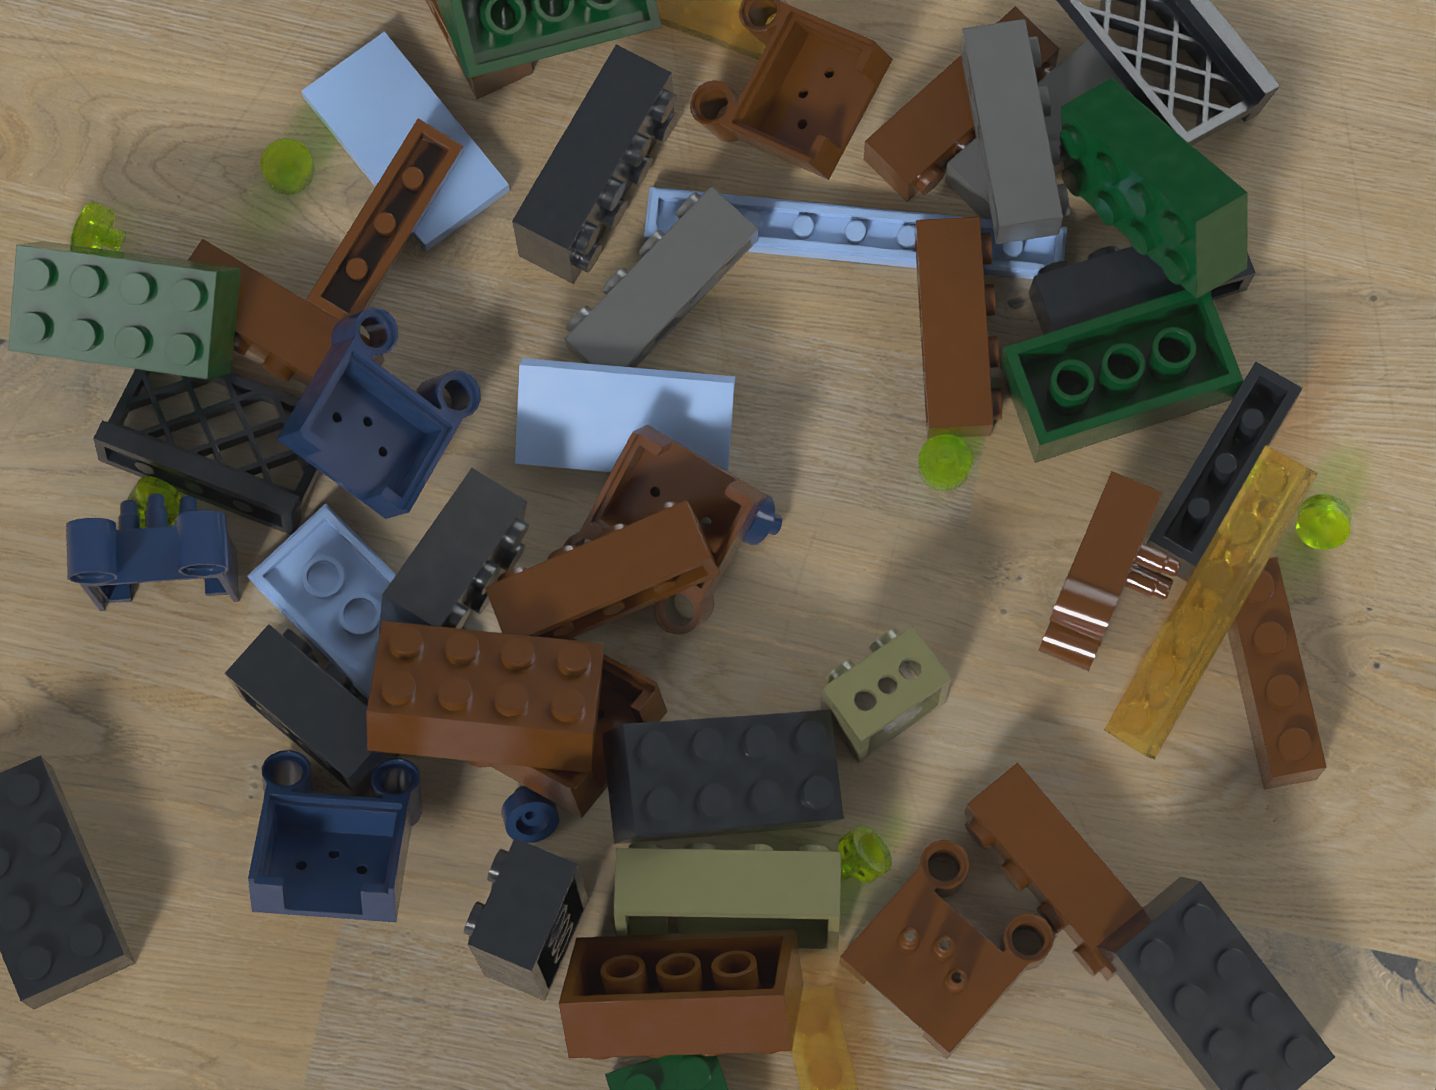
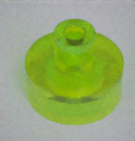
[260,138,315,195]
[71,201,126,251]
[918,434,972,491]
[127,476,182,528]
[1296,494,1352,550]
[838,825,892,884]

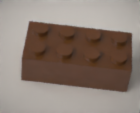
[366,621,604,773]
[559,929,804,1060]

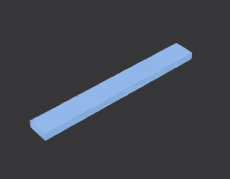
[644,187,1067,279]

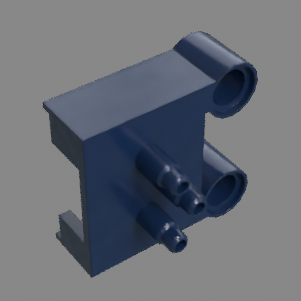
[277,307,481,519]
[66,494,239,611]
[248,750,422,922]

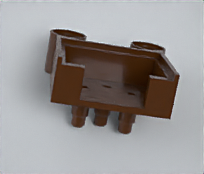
[690,0,893,180]
[563,425,767,635]
[1039,471,1181,672]
[468,638,667,818]
[839,840,1054,1059]

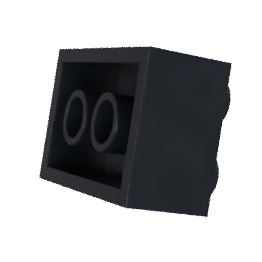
[379,468,529,635]
[224,624,400,797]

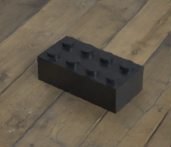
[512,44,678,284]
[602,709,844,844]
[0,755,135,1010]
[464,838,589,1001]
[1097,877,1335,1090]

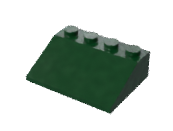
[436,0,662,78]

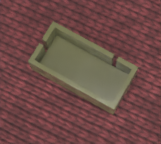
[614,842,841,953]

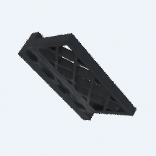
[1056,0,1280,145]
[93,369,320,535]

